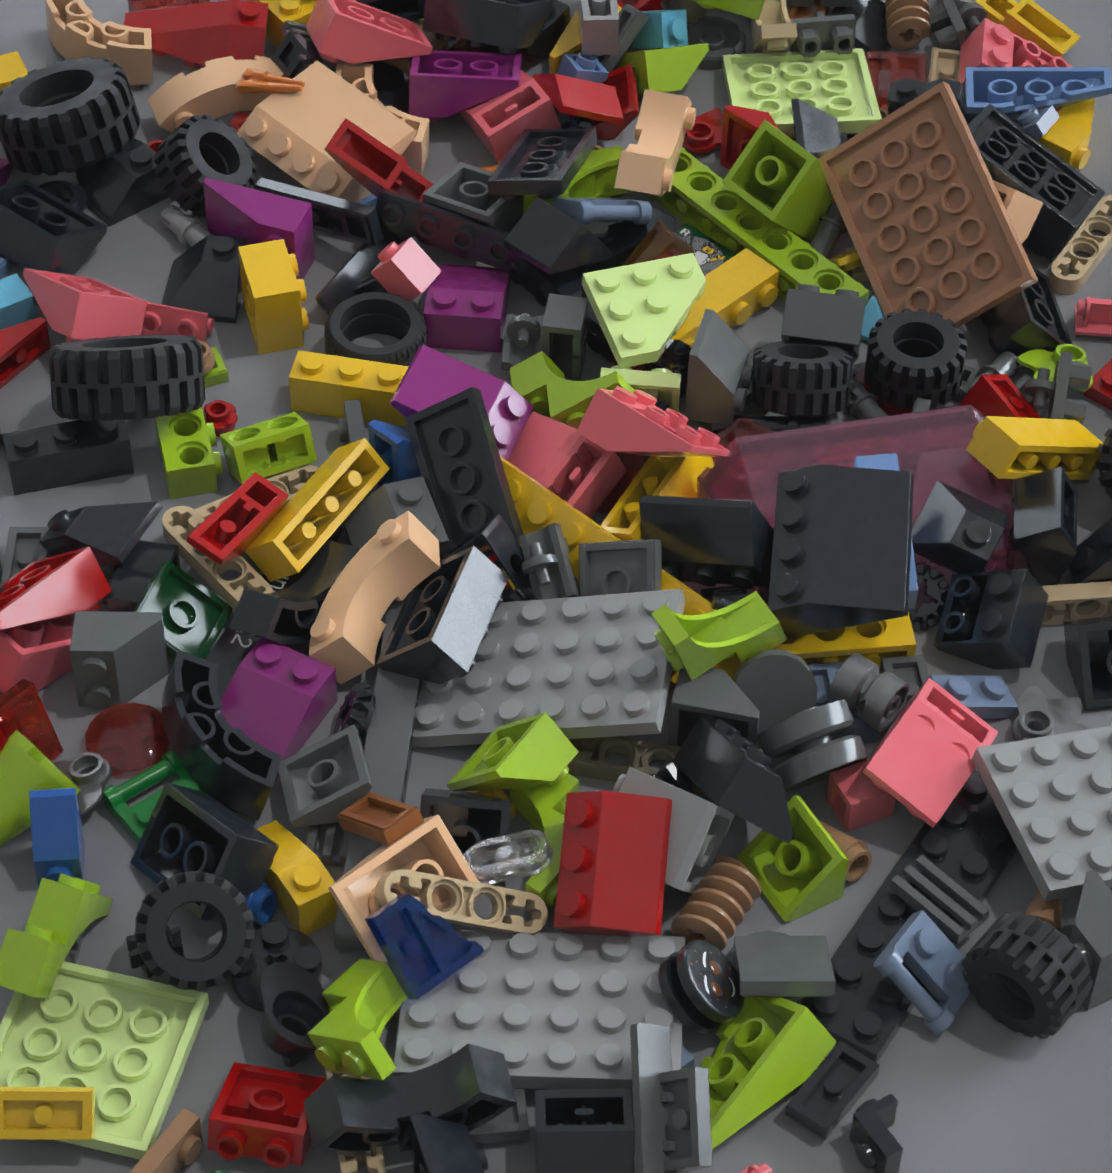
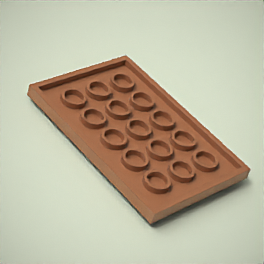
[818,81,1038,328]

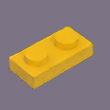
[0,1087,95,1140]

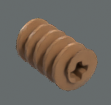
[885,0,931,50]
[671,855,762,951]

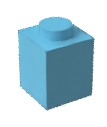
[633,10,688,48]
[0,273,39,330]

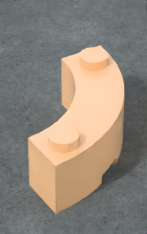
[45,0,153,86]
[147,56,283,133]
[336,60,430,176]
[614,89,696,196]
[309,511,440,685]

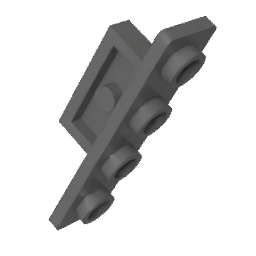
[630,1023,713,1173]

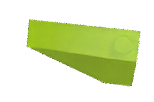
[700,997,837,1150]

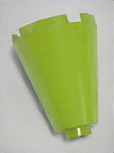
[0,730,81,847]

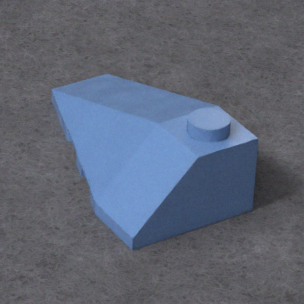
[964,67,1112,123]

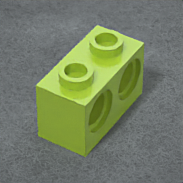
[155,408,223,499]
[220,412,318,484]

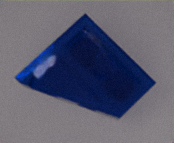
[365,894,485,1000]

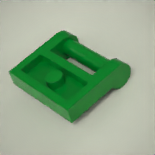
[101,750,218,844]

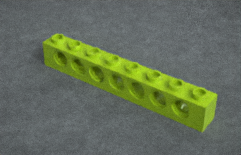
[648,147,869,306]

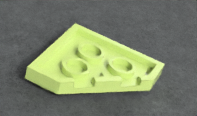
[582,253,706,369]

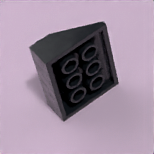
[968,104,1106,260]
[768,464,914,638]

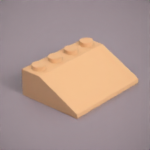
[237,61,418,203]

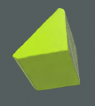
[737,795,848,923]

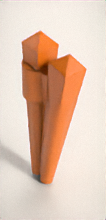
[235,68,305,94]

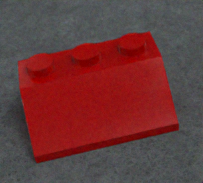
[554,790,672,937]

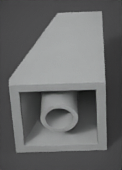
[613,767,735,893]

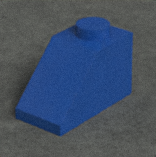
[368,420,421,487]
[29,788,85,888]

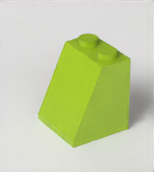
[722,120,832,241]

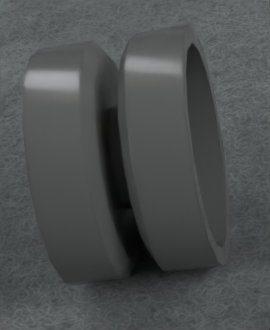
[757,699,869,793]

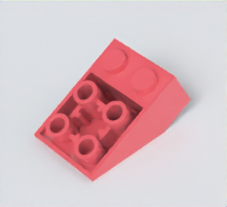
[958,18,1072,112]
[459,70,562,164]
[576,386,731,457]
[507,411,627,519]
[862,678,998,828]

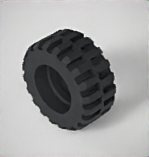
[0,57,140,176]
[48,335,206,421]

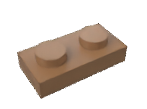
[129,1108,203,1173]

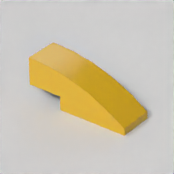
[975,0,1080,57]

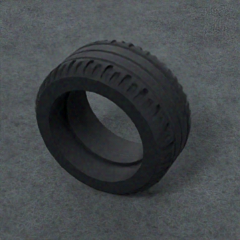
[324,292,427,366]

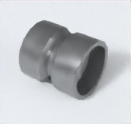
[828,653,910,732]

